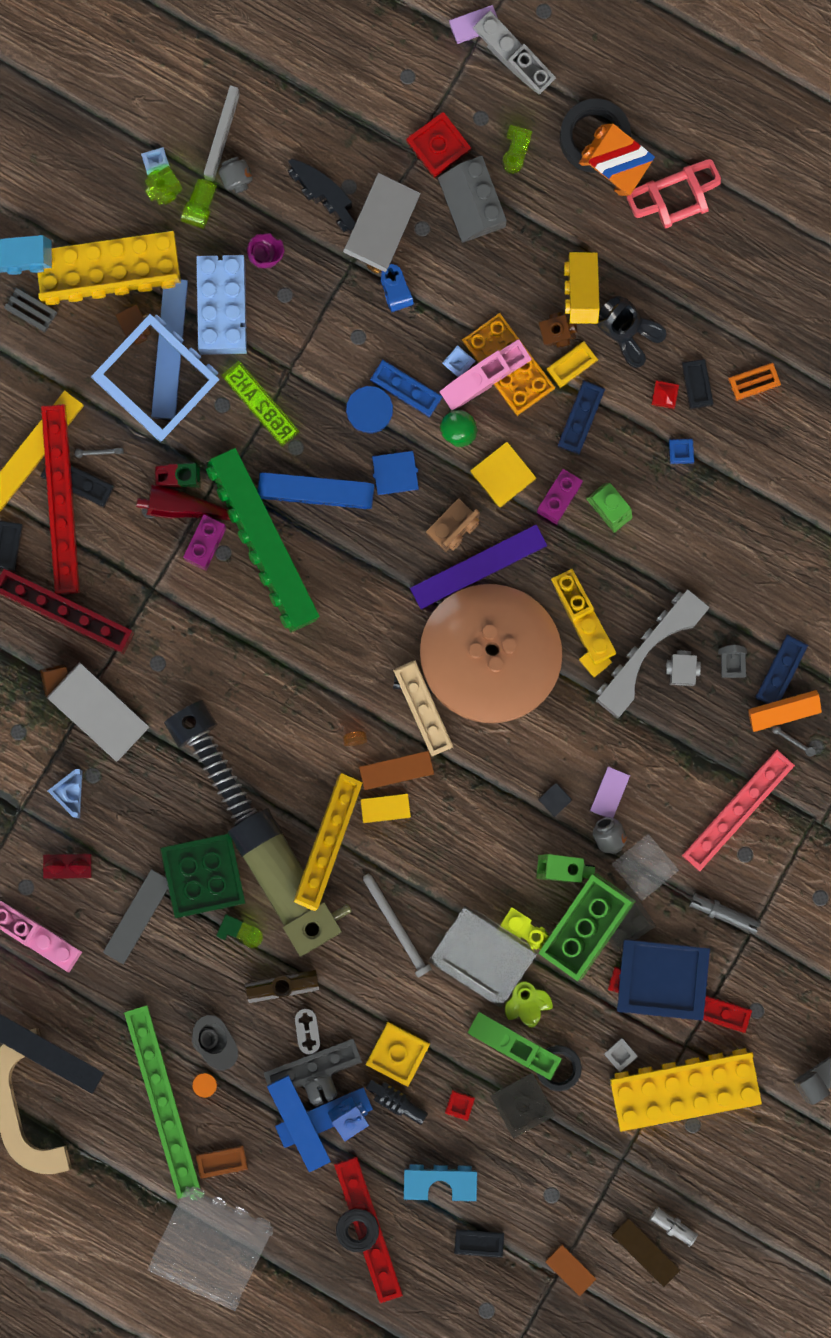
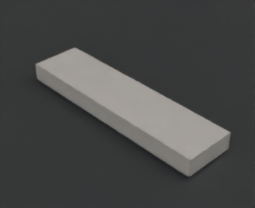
[204,85,240,182]

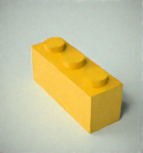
[564,252,599,324]

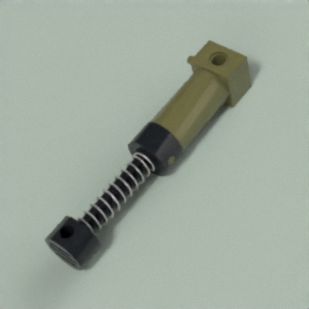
[164,700,352,957]

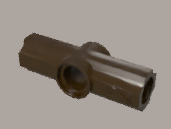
[245,970,320,1004]

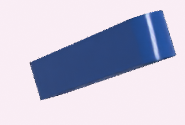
[258,473,374,509]

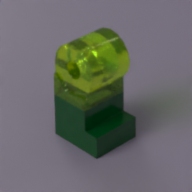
[216,915,263,948]

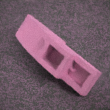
[439,339,532,411]
[0,901,82,973]

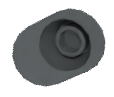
[192,1015,238,1071]

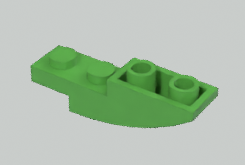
[467,1012,562,1080]

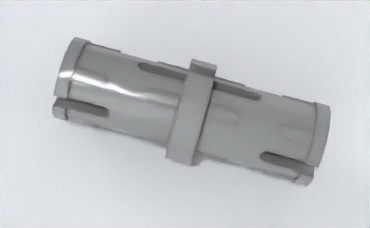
[649,1207,698,1247]

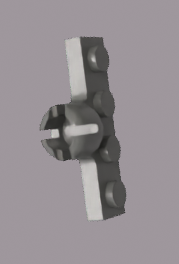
[263,1039,362,1105]

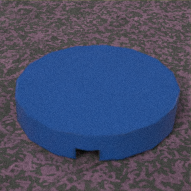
[346,386,393,434]

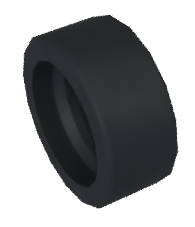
[537,1045,582,1091]

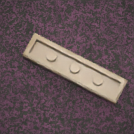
[393,660,453,757]

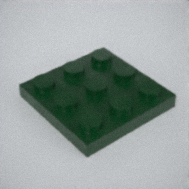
[160,834,245,919]

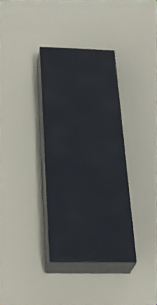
[40,466,115,508]

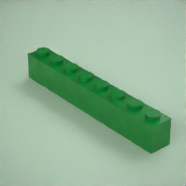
[206,448,320,633]

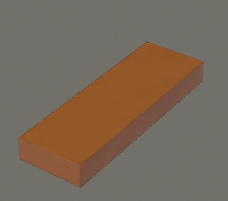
[359,751,434,790]

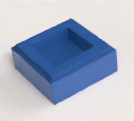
[669,439,694,464]

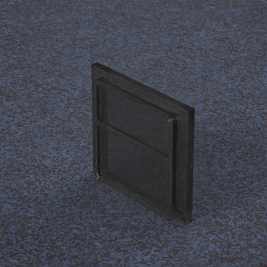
[429,906,538,1008]

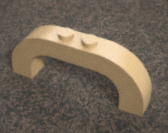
[0,1028,72,1174]

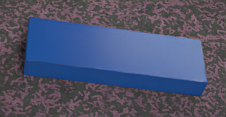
[370,360,442,417]

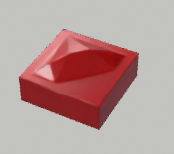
[651,381,679,409]

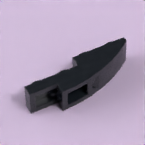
[287,159,356,235]

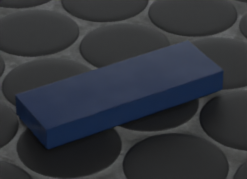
[557,380,605,455]
[755,635,808,704]

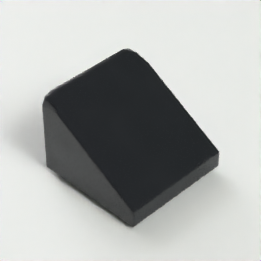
[538,783,572,817]

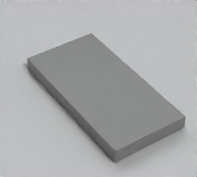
[343,173,421,272]
[47,662,149,762]

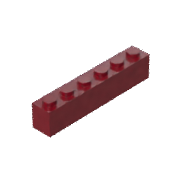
[0,569,134,655]

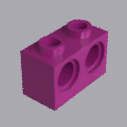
[537,469,583,525]
[183,515,227,571]

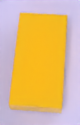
[546,341,598,388]
[361,794,411,823]

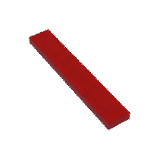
[607,967,752,1033]
[334,1156,403,1303]

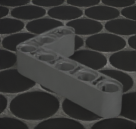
[793,1056,831,1105]

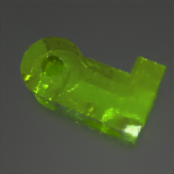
[502,125,532,174]

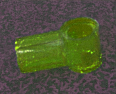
[181,179,217,229]

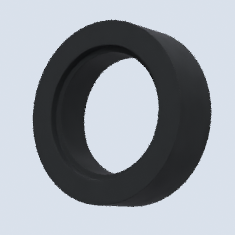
[560,99,631,173]

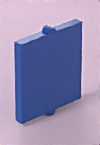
[372,451,419,495]

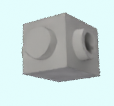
[666,651,701,686]

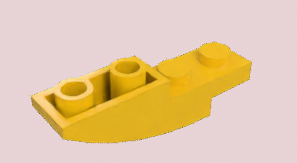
[551,569,616,664]

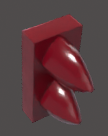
[43,854,92,879]

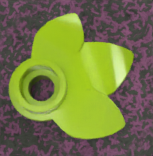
[505,981,553,1028]

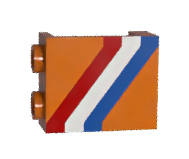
[579,124,655,196]

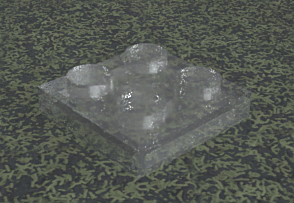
[611,834,679,901]

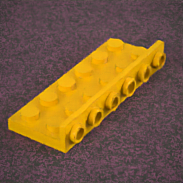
[38,231,181,305]
[610,1048,762,1132]

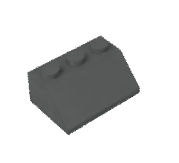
[438,156,507,243]

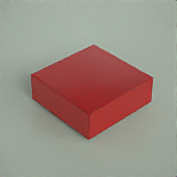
[445,1090,475,1121]

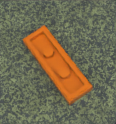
[748,690,822,732]

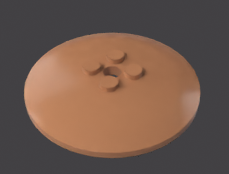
[420,584,562,723]

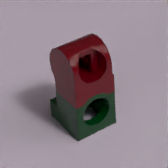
[155,463,201,488]

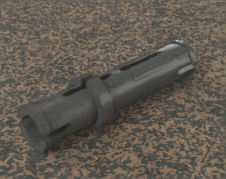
[689,893,761,935]

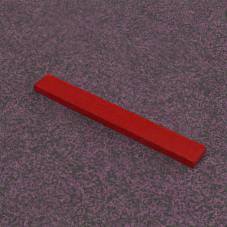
[41,404,80,595]

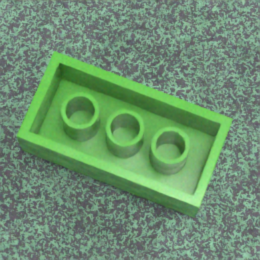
[538,873,636,981]

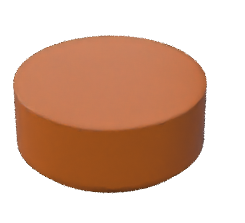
[193,1073,217,1098]

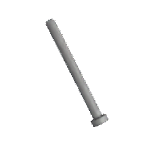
[363,874,432,978]

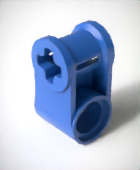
[380,264,414,312]

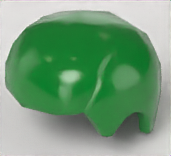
[440,410,478,448]

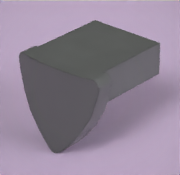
[718,645,747,678]

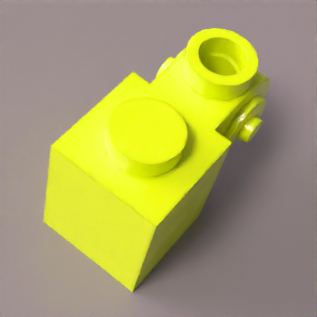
[498,907,550,950]

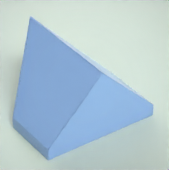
[48,769,82,818]

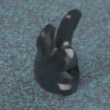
[597,296,667,368]

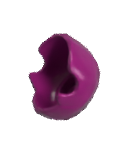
[246,233,285,268]

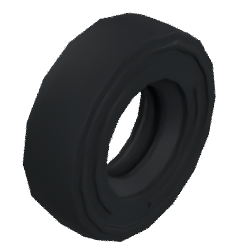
[336,1208,379,1252]

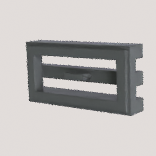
[4,288,57,333]

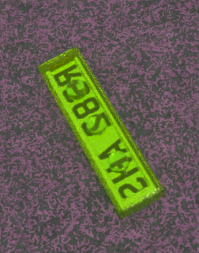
[221,361,300,447]

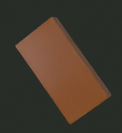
[196,1145,248,1179]
[545,1244,596,1296]

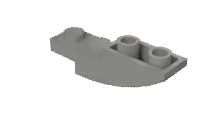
[473,11,556,94]

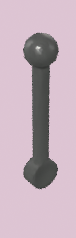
[74,448,124,458]
[772,725,815,757]

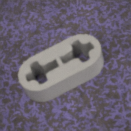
[295,1009,320,1054]

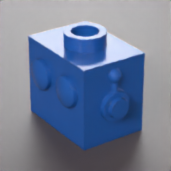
[327,1096,369,1141]

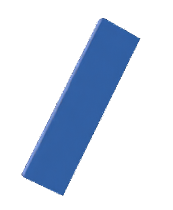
[267,1075,331,1172]
[275,1087,373,1148]

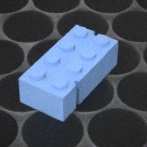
[197,255,247,355]

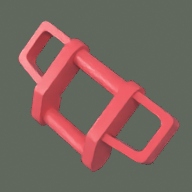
[626,159,721,229]

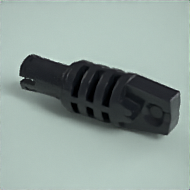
[366,1080,428,1125]

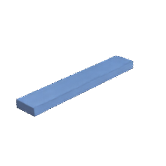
[151,280,188,420]

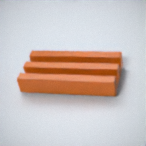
[728,363,781,401]

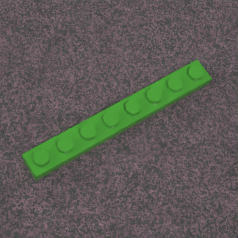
[124,1005,201,1199]

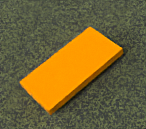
[462,313,555,416]

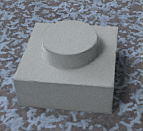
[604,1038,638,1072]

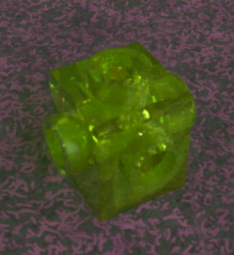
[144,166,183,206]

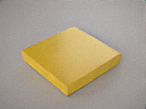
[470,442,536,508]
[366,1022,430,1087]

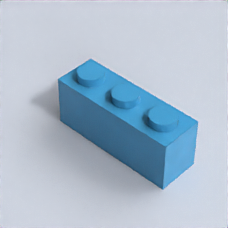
[0,235,52,275]

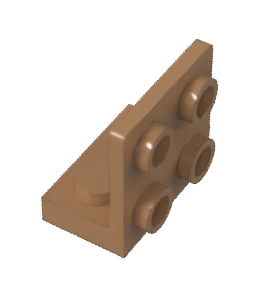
[426,498,480,552]

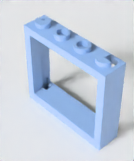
[91,314,220,442]

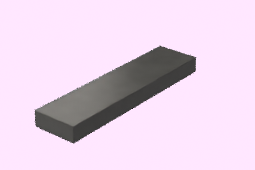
[103,870,168,965]

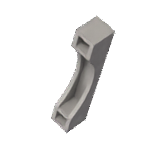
[596,589,710,719]

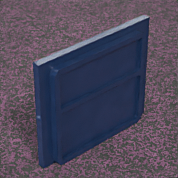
[617,940,710,1021]

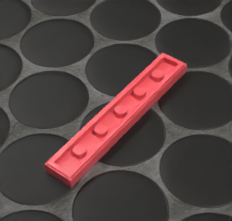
[682,750,795,872]

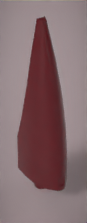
[136,485,231,521]

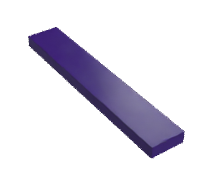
[410,525,547,610]

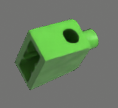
[586,483,632,533]
[536,854,595,883]

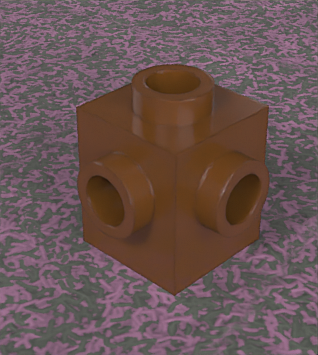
[538,312,578,348]

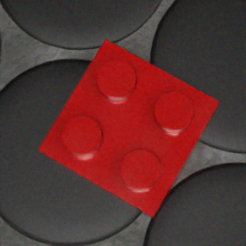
[406,112,471,178]

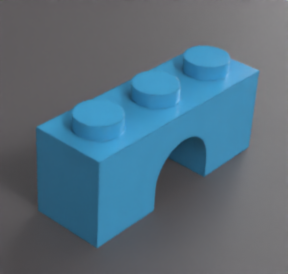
[404,1164,477,1201]

